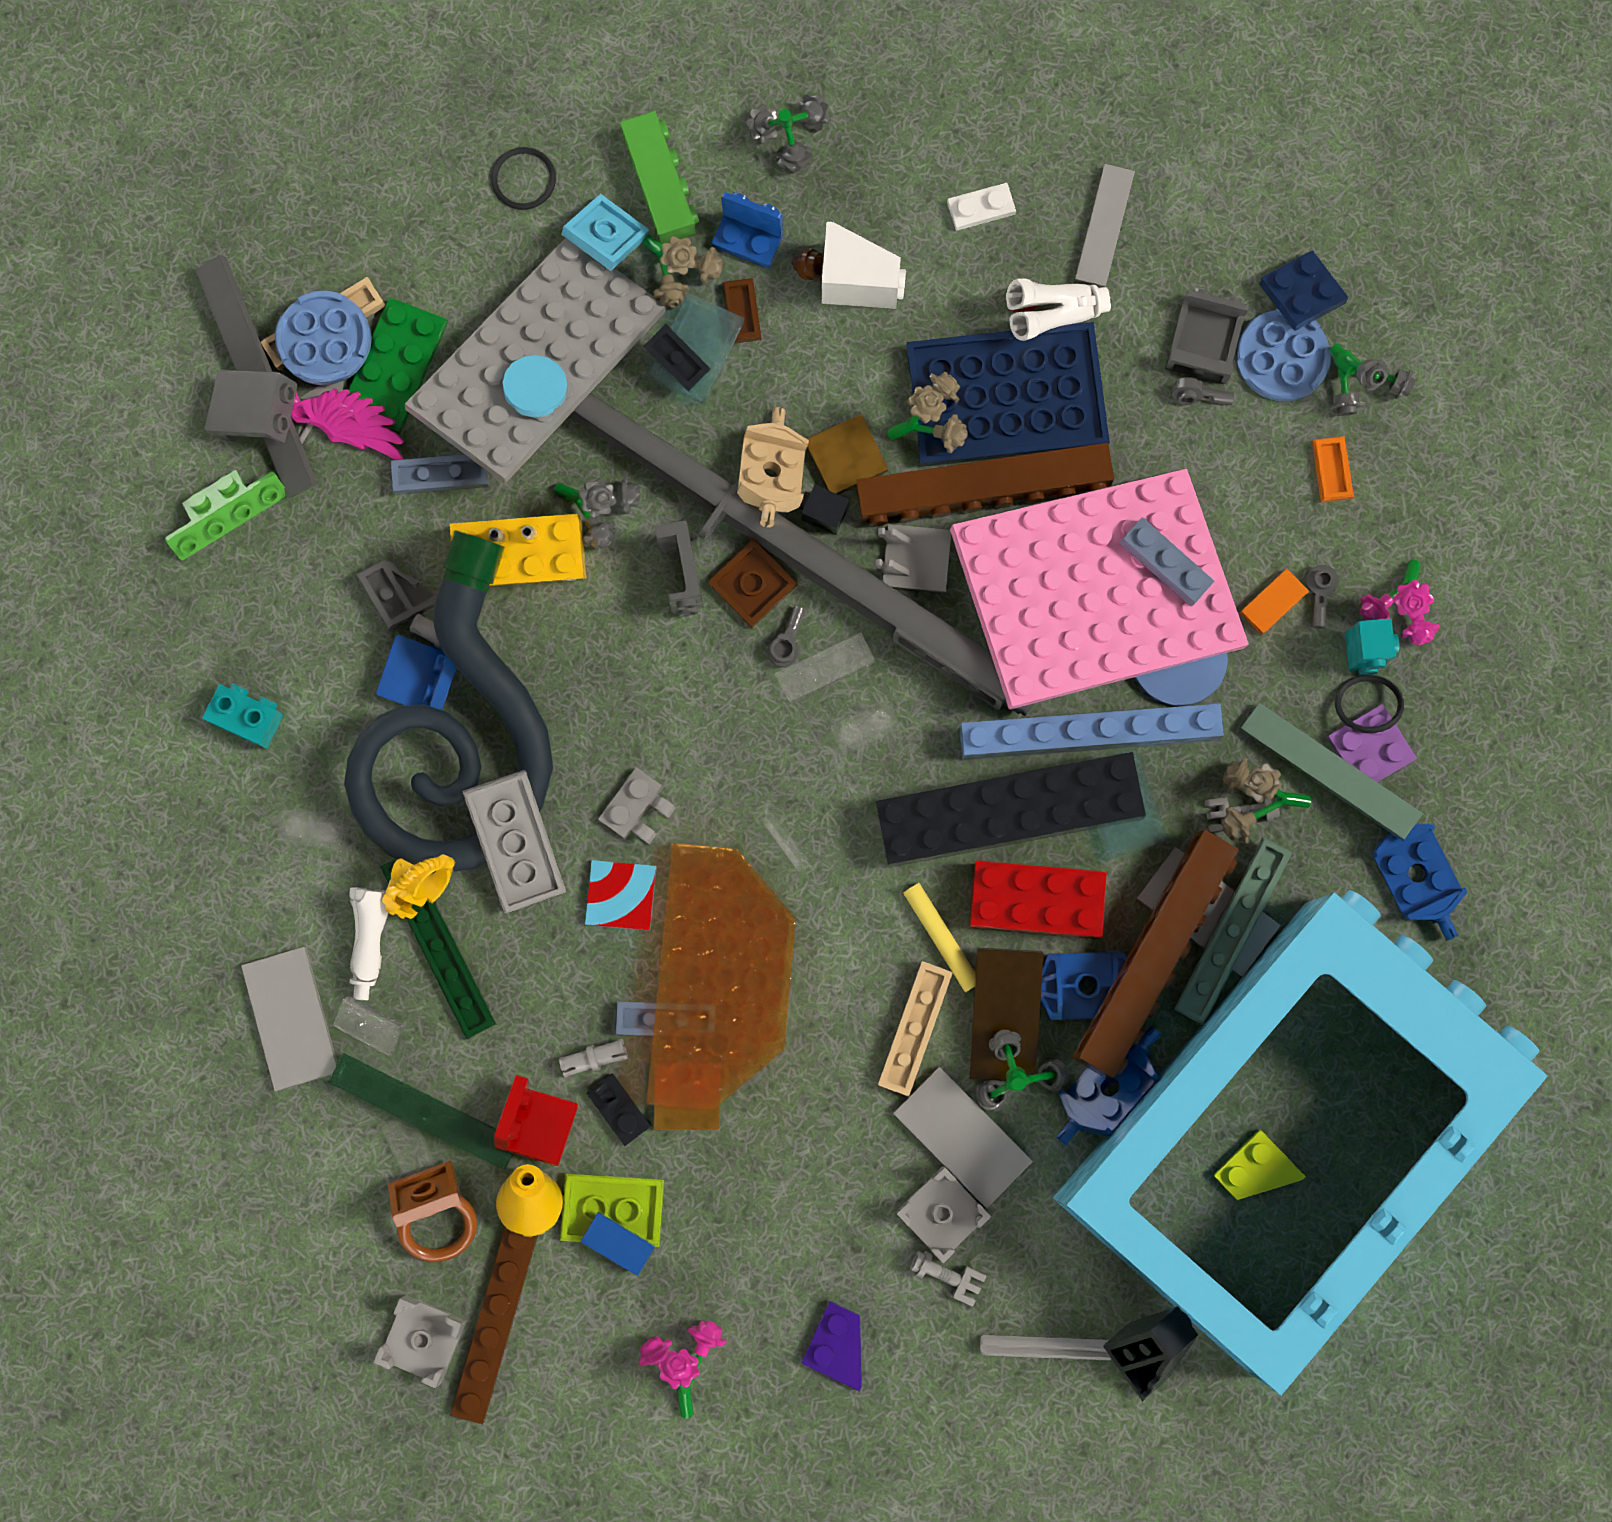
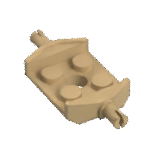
[737,407,809,528]

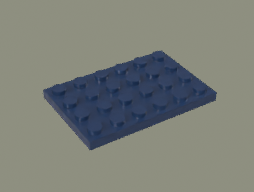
[906,322,1110,467]

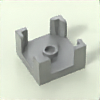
[896,1166,991,1263]
[373,1295,467,1388]

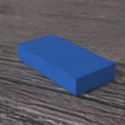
[581,1212,655,1276]

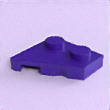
[802,1301,862,1391]

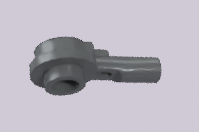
[1171,377,1234,405]
[1306,565,1339,629]
[767,606,806,668]

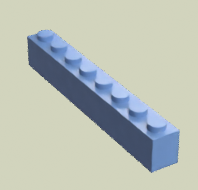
[959,704,1224,760]

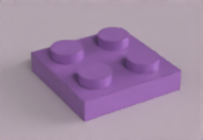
[1326,704,1417,782]

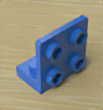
[712,192,783,269]
[376,635,456,710]

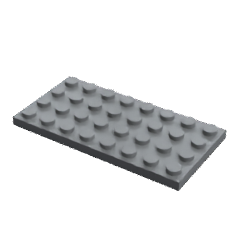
[405,238,666,484]

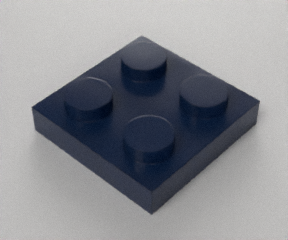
[1259,250,1348,331]

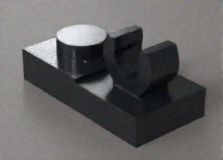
[643,323,711,392]
[586,1073,652,1146]

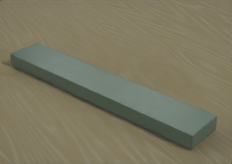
[1240,703,1423,841]
[1172,837,1293,1025]

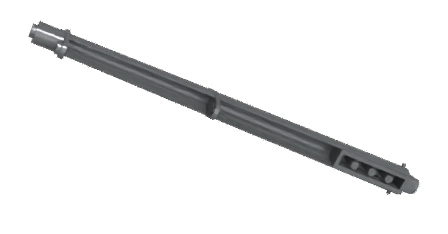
[569,393,1035,716]

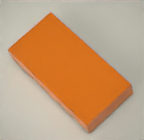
[1312,436,1354,503]
[1240,569,1309,635]

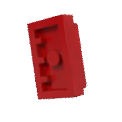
[494,1075,578,1166]

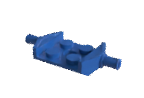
[1371,824,1467,941]
[1040,952,1126,1020]
[1055,1026,1162,1146]

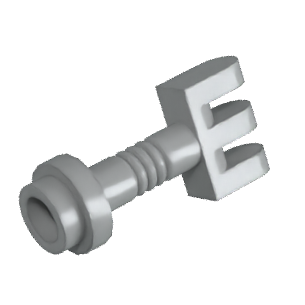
[1205,797,1280,833]
[910,1251,987,1307]

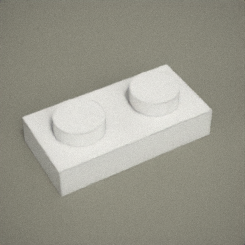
[947,183,1016,231]

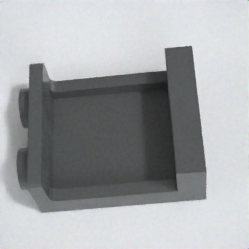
[1165,289,1248,384]
[205,370,297,443]
[655,520,704,617]

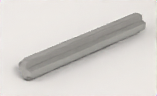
[980,1335,1111,1360]

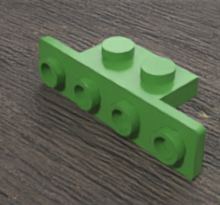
[165,470,287,560]

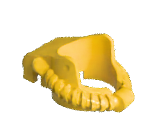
[382,854,455,919]

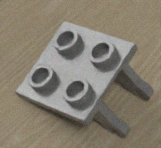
[875,524,951,593]

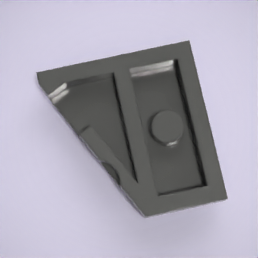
[357,560,438,631]

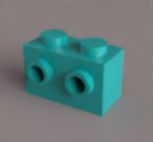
[1344,619,1399,675]
[202,683,284,749]

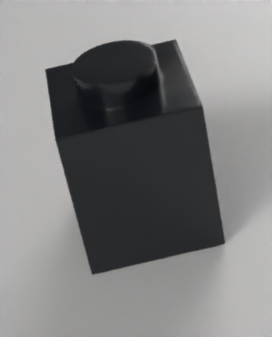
[798,485,849,535]

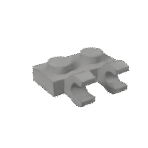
[598,767,676,844]

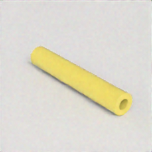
[903,883,975,992]

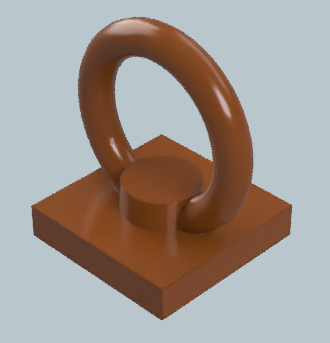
[388,1160,477,1262]

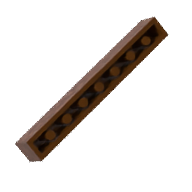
[856,443,1114,527]
[1072,829,1239,1078]

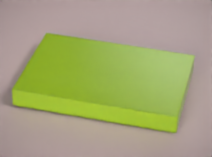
[560,1173,664,1247]

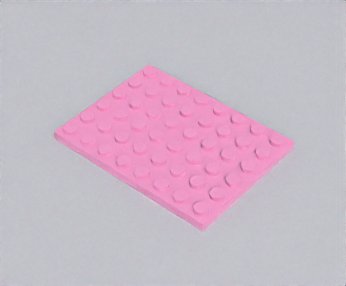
[950,469,1249,710]

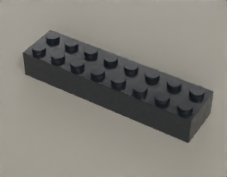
[876,752,1146,868]

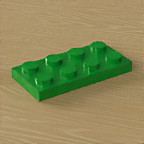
[348,297,448,434]

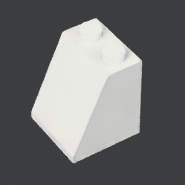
[822,222,906,309]

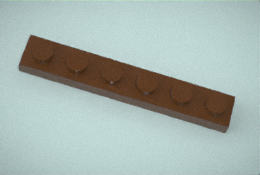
[451,1227,538,1425]

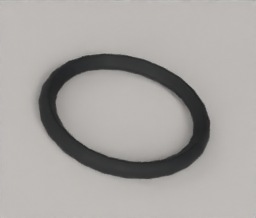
[491,147,556,210]
[1335,675,1404,733]

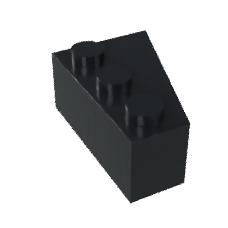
[1103,1306,1198,1402]

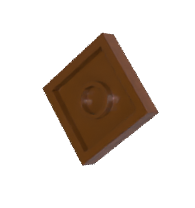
[708,539,798,628]

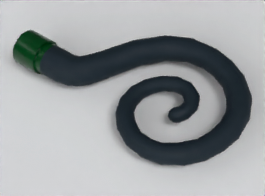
[344,531,554,872]

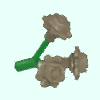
[643,235,723,309]
[887,372,968,453]
[1221,758,1311,844]

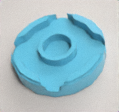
[503,355,567,418]

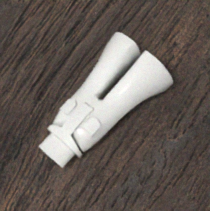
[1006,279,1111,341]
[349,887,388,1000]

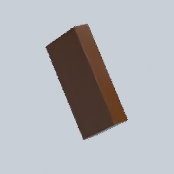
[722,278,762,344]

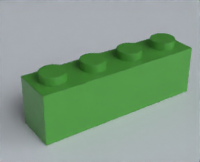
[620,111,699,244]

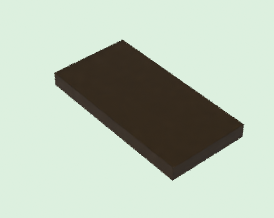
[969,947,1044,1083]

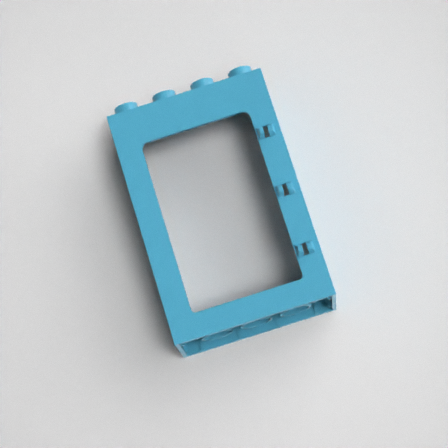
[1053,890,1548,1396]

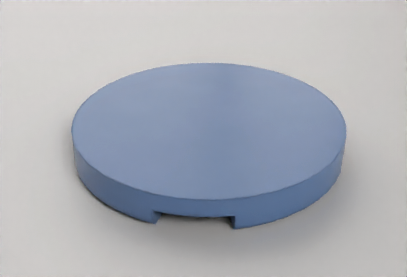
[275,291,371,385]
[1236,309,1332,401]
[1134,653,1228,706]

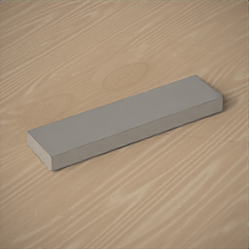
[1074,164,1135,288]

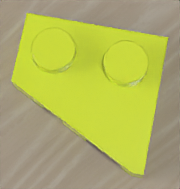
[1213,1130,1306,1200]

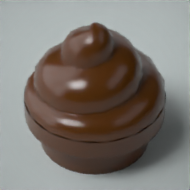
[791,248,824,280]

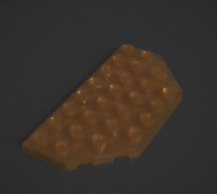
[646,843,796,1111]

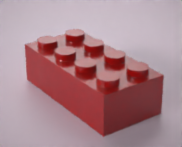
[969,860,1107,939]

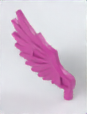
[291,389,403,460]

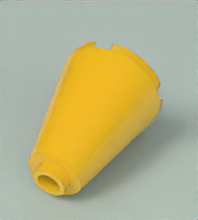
[496,1164,563,1237]

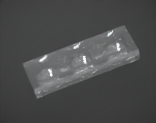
[775,633,875,704]

